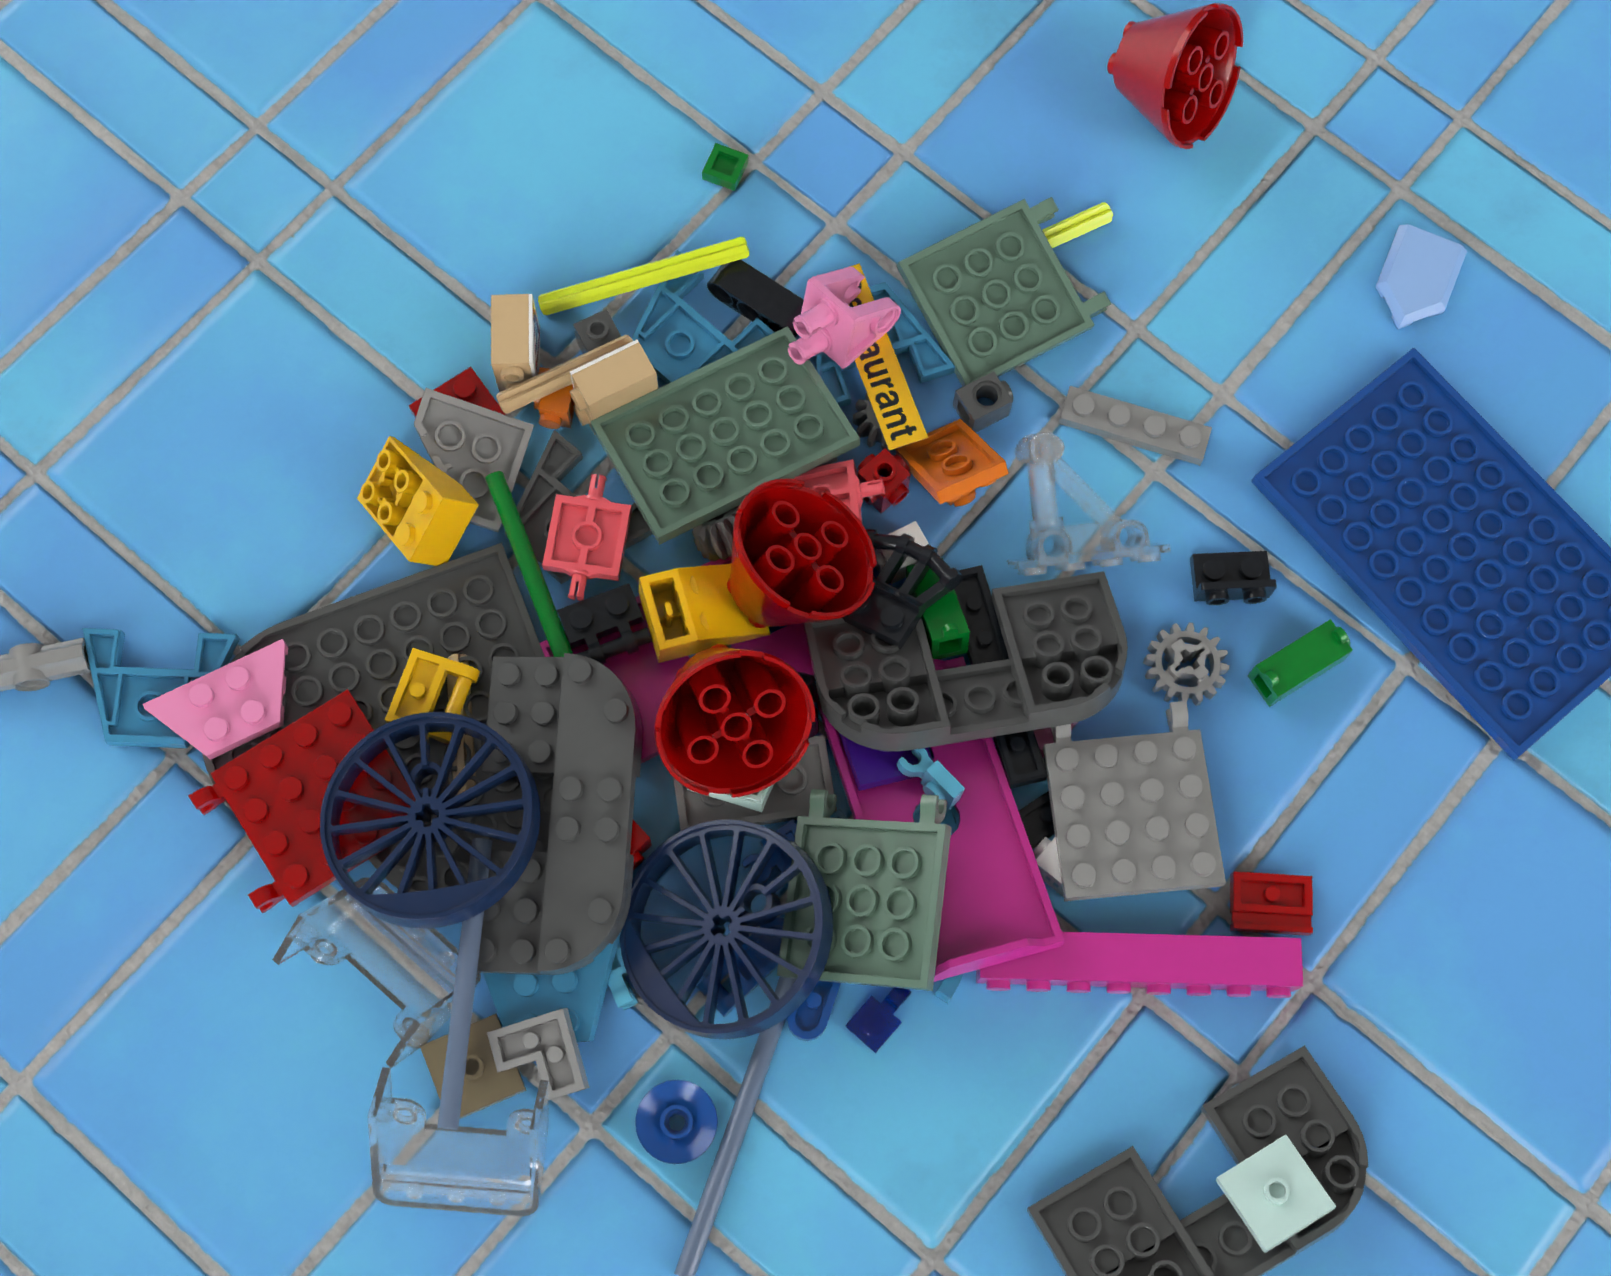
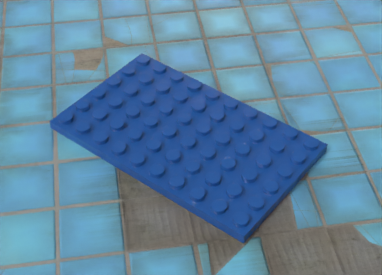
[1251,348,1611,761]

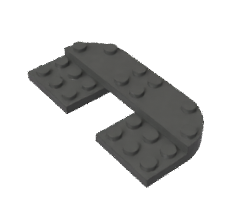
[803,571,1128,752]
[477,653,643,975]
[1027,1045,1368,1276]

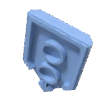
[1375,224,1467,329]

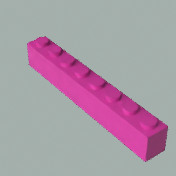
[976,932,1303,998]

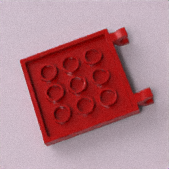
[188,689,416,913]

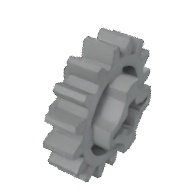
[1143,622,1230,706]

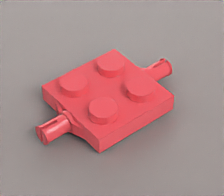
[793,459,885,525]
[542,474,632,601]

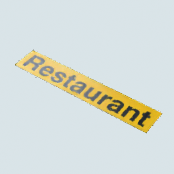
[848,263,928,451]

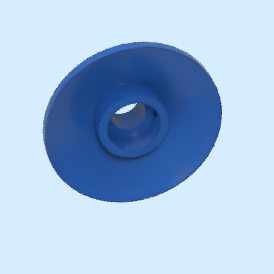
[635,1080,718,1164]

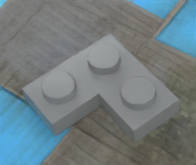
[487,1008,590,1101]

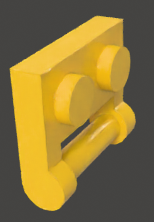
[385,648,480,744]

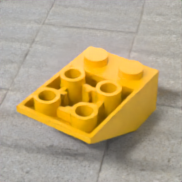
[357,436,479,566]
[638,564,770,663]

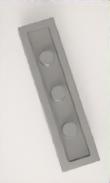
[1058,386,1212,466]

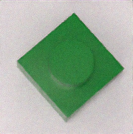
[702,143,749,191]

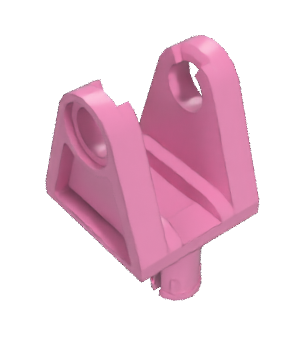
[788,267,901,369]

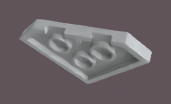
[414,388,534,532]

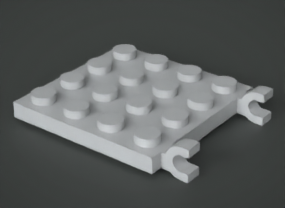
[1043,701,1226,902]

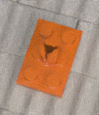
[895,419,1009,507]

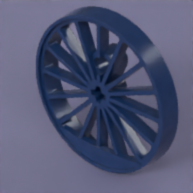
[320,712,540,929]
[620,819,833,1039]

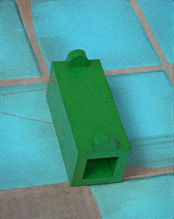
[905,558,970,659]
[1248,619,1353,707]

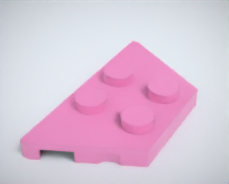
[143,639,288,760]

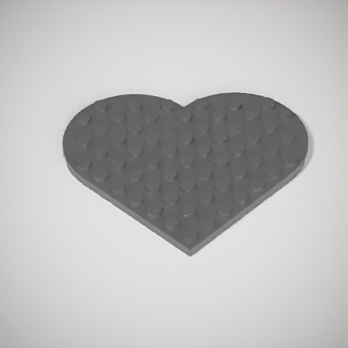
[203,543,554,892]

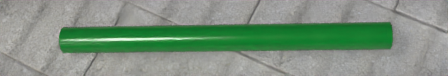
[485,471,573,657]

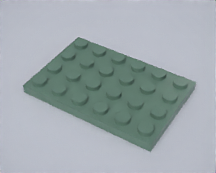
[590,326,860,545]

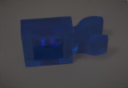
[845,988,911,1054]

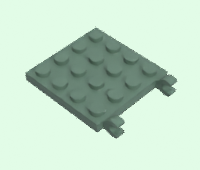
[896,197,1111,387]
[777,789,952,991]

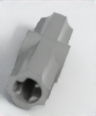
[0,638,91,692]

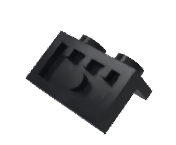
[1190,551,1277,605]

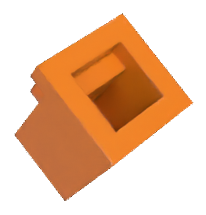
[534,367,575,429]

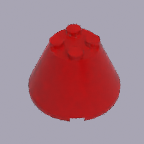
[1107,3,1244,149]
[727,479,877,629]
[655,644,815,797]

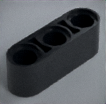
[707,260,804,338]

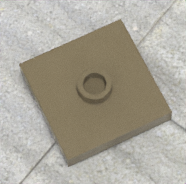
[420,1014,526,1119]

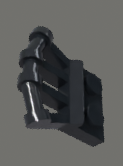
[842,529,963,649]

